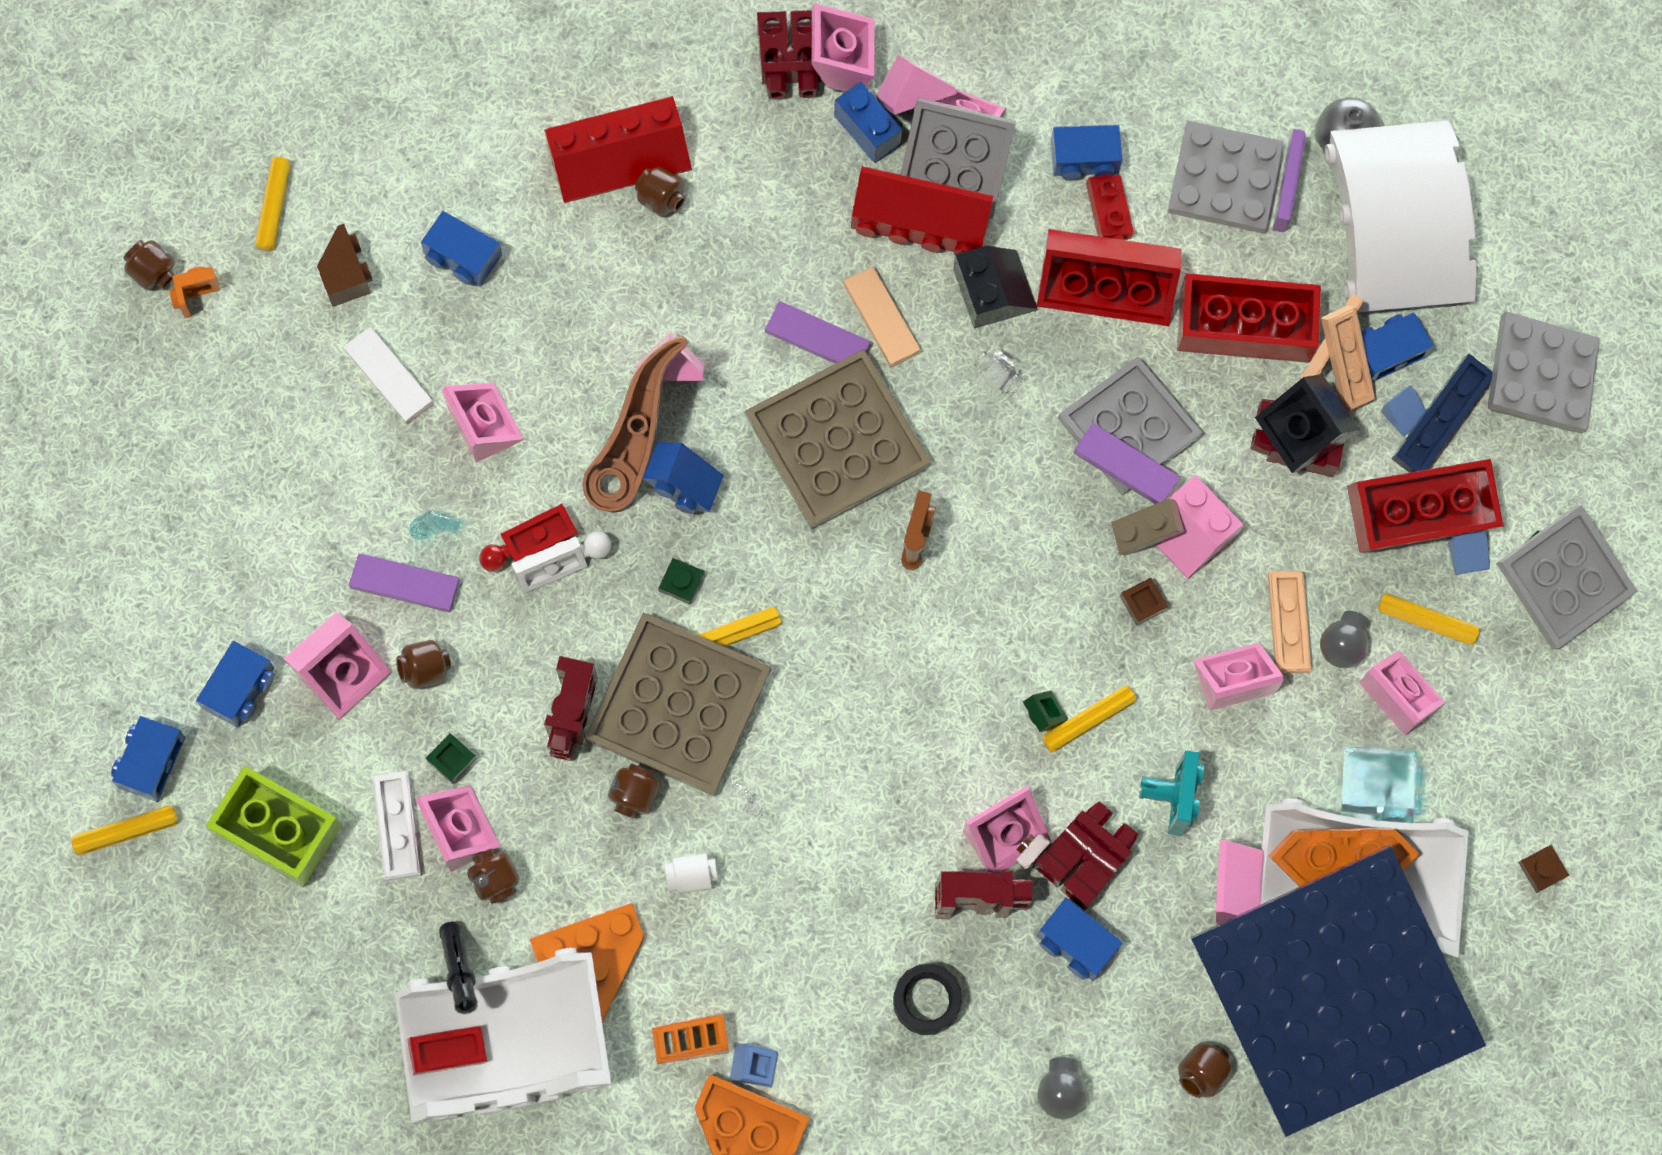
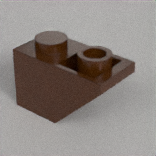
[317,224,373,307]

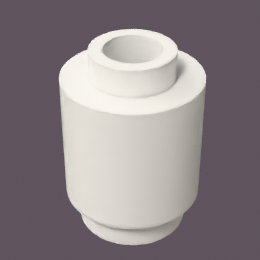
[665,853,718,894]

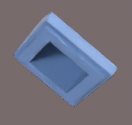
[1381,385,1426,437]
[1448,531,1490,575]
[729,1044,778,1088]

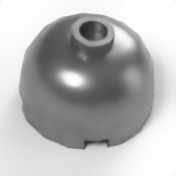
[1315,97,1382,154]

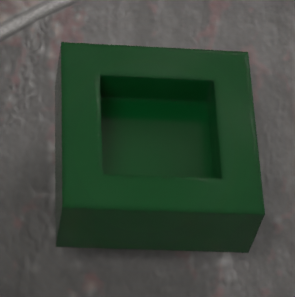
[658,558,704,604]
[1023,690,1068,732]
[425,733,477,784]

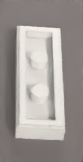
[343,327,433,424]
[372,771,421,881]

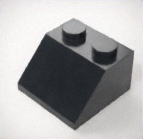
[953,246,1038,329]
[1255,374,1360,473]

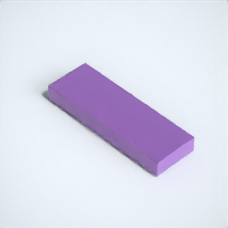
[1272,129,1306,233]
[765,301,871,364]
[1073,423,1180,504]
[349,553,460,613]

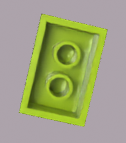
[205,765,342,887]

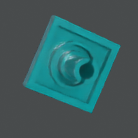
[1139,750,1204,836]

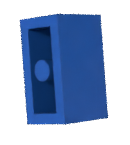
[834,82,902,164]
[1050,125,1122,180]
[421,211,502,287]
[1361,312,1434,383]
[643,441,724,514]
[196,641,275,728]
[111,716,186,802]
[1037,898,1123,981]

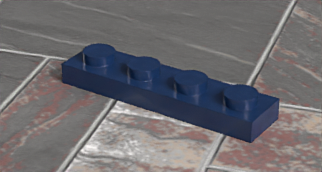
[1391,354,1493,473]

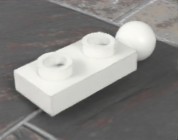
[512,531,611,594]

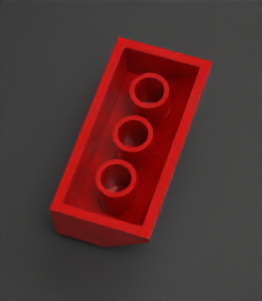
[544,96,692,204]
[851,166,994,255]
[1037,229,1181,326]

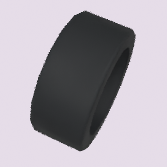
[893,964,962,1035]

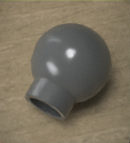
[1320,611,1369,668]
[1037,1058,1088,1119]

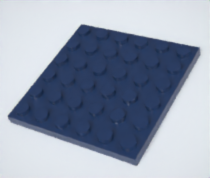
[1191,845,1486,1137]

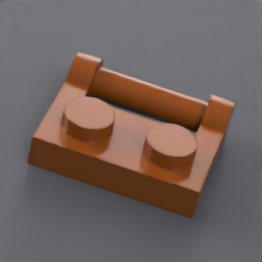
[901,490,936,571]

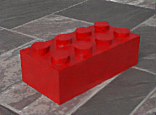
[1177,273,1321,363]
[1347,459,1504,553]

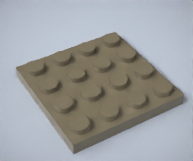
[745,349,931,529]
[585,612,771,796]

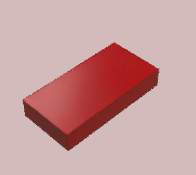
[407,1026,487,1076]

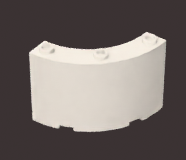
[1325,121,1476,312]
[1260,798,1469,958]
[395,948,611,1124]

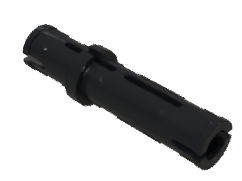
[439,921,478,1014]

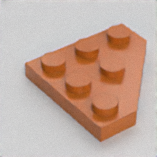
[1268,828,1419,887]
[530,903,644,1023]
[694,1074,810,1155]

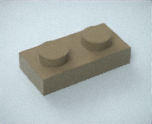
[1111,498,1184,555]

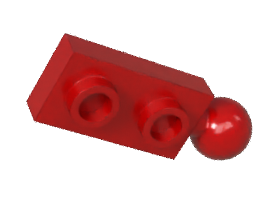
[1086,175,1134,240]
[479,504,579,572]

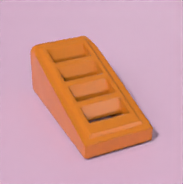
[652,1014,729,1064]

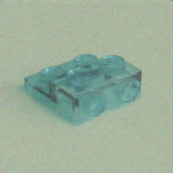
[1341,746,1423,823]

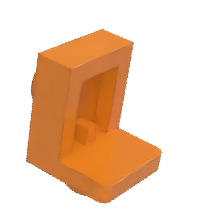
[169,266,220,318]

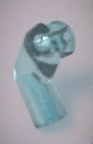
[409,510,461,540]

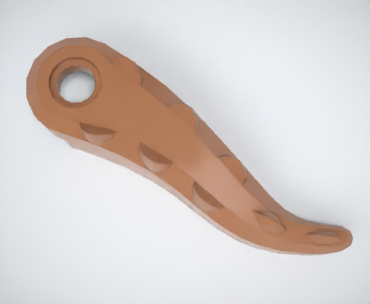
[582,336,688,512]

